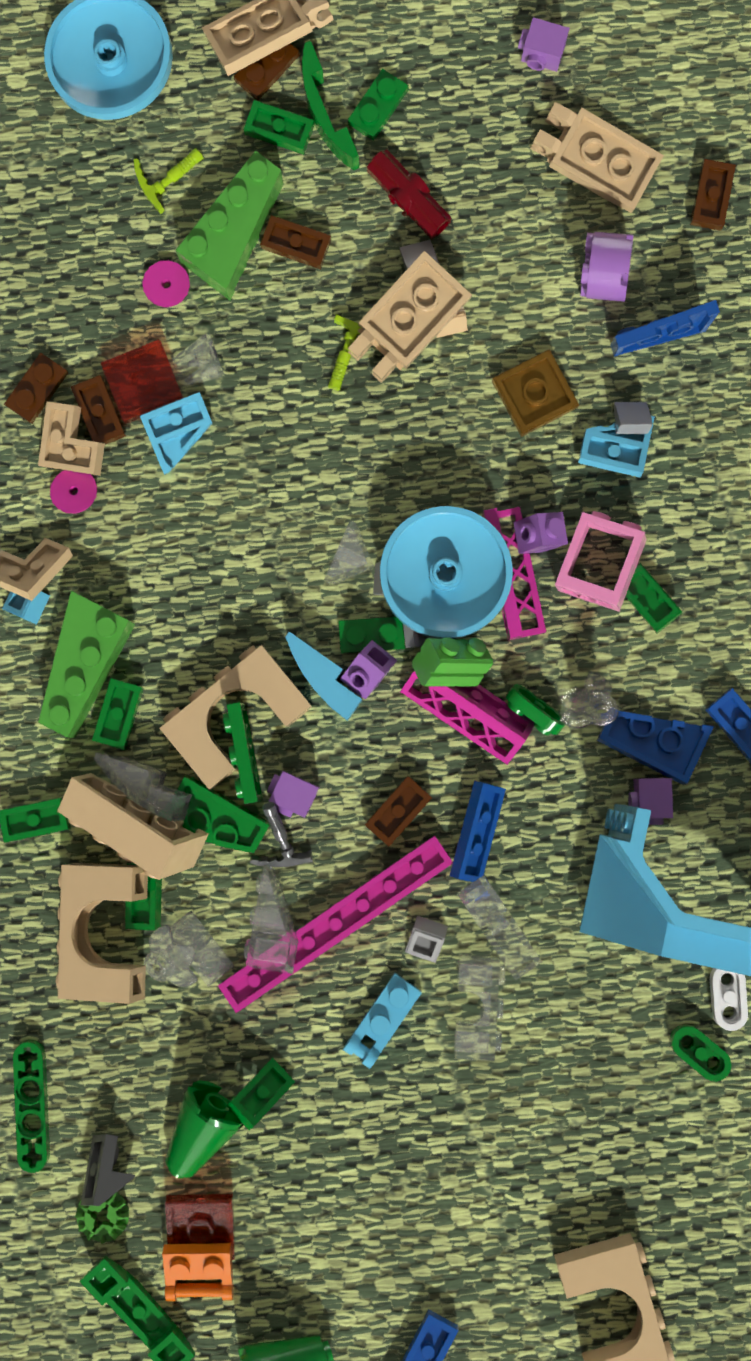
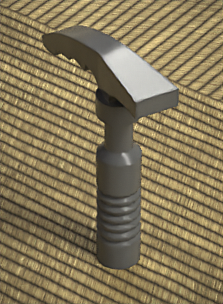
[250,802,313,867]

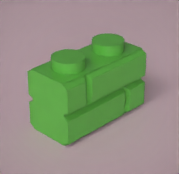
[412,637,493,686]

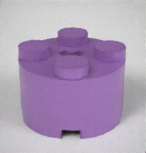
[580,232,634,302]

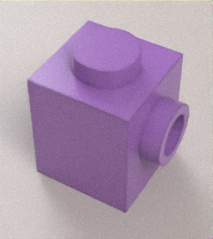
[518,17,570,72]
[514,512,568,554]
[340,640,397,699]
[267,771,320,818]
[628,778,673,825]

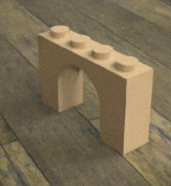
[159,645,312,789]
[56,863,148,1004]
[554,1233,675,1361]

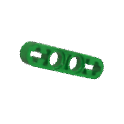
[13,1040,50,1173]

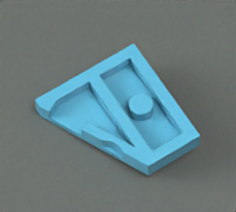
[140,392,213,475]
[578,416,655,478]

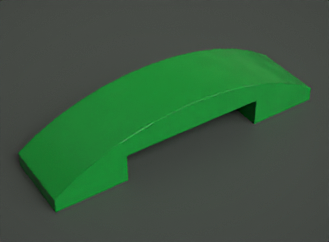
[302,40,359,170]
[79,1256,195,1361]

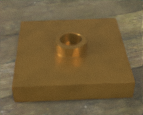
[492,349,579,437]

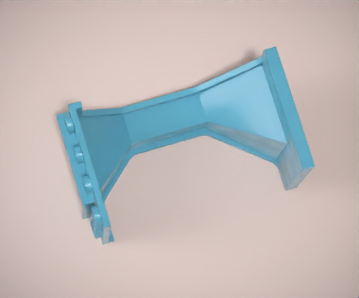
[579,804,751,976]

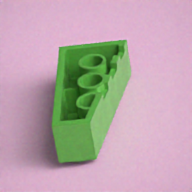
[176,151,284,301]
[38,591,135,738]

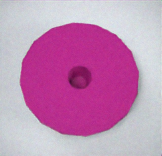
[142,260,190,307]
[50,470,97,514]

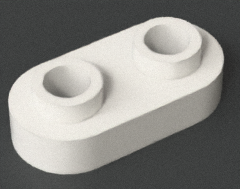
[710,968,748,1031]

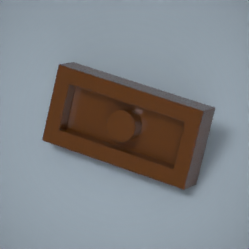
[234,44,300,101]
[690,159,736,231]
[260,215,331,270]
[4,353,69,424]
[71,375,126,445]
[365,776,432,847]

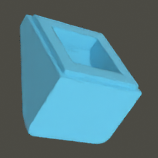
[2,591,50,625]

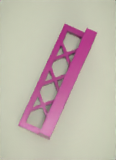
[482,507,546,640]
[400,671,534,765]

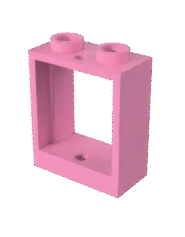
[555,511,647,612]

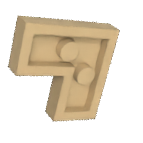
[38,401,105,476]
[0,538,73,601]

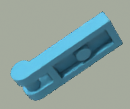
[342,973,422,1069]

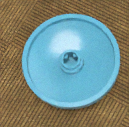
[44,0,173,120]
[380,506,513,639]

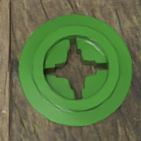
[75,1192,129,1244]

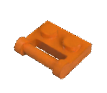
[162,1243,234,1301]

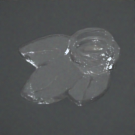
[559,672,619,728]
[144,925,198,987]

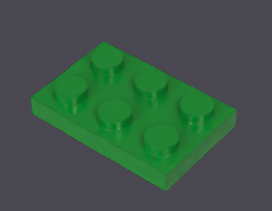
[223,702,263,804]

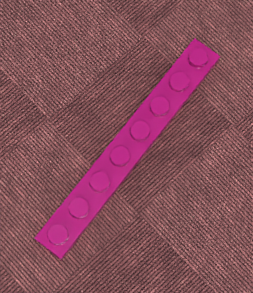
[218,835,453,1013]

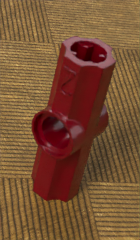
[367,149,452,240]

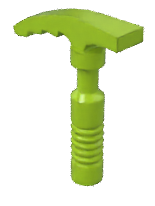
[134,148,204,214]
[328,315,361,391]

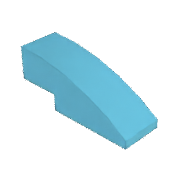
[286,632,362,721]

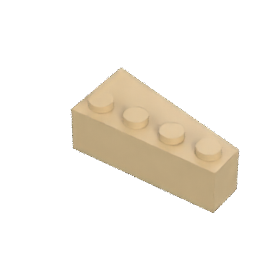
[57,773,209,880]

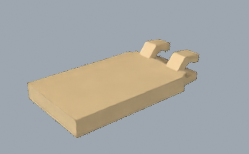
[202,0,334,76]
[530,102,664,213]
[348,251,472,383]

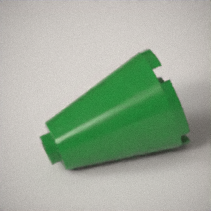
[165,1080,243,1178]
[237,1336,334,1361]

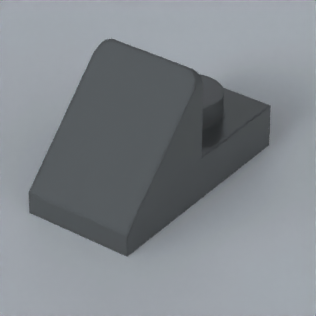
[80,1134,135,1206]

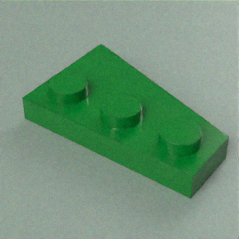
[163,775,270,853]

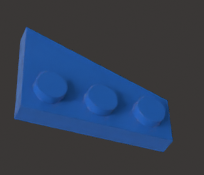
[610,300,720,357]
[596,710,714,785]

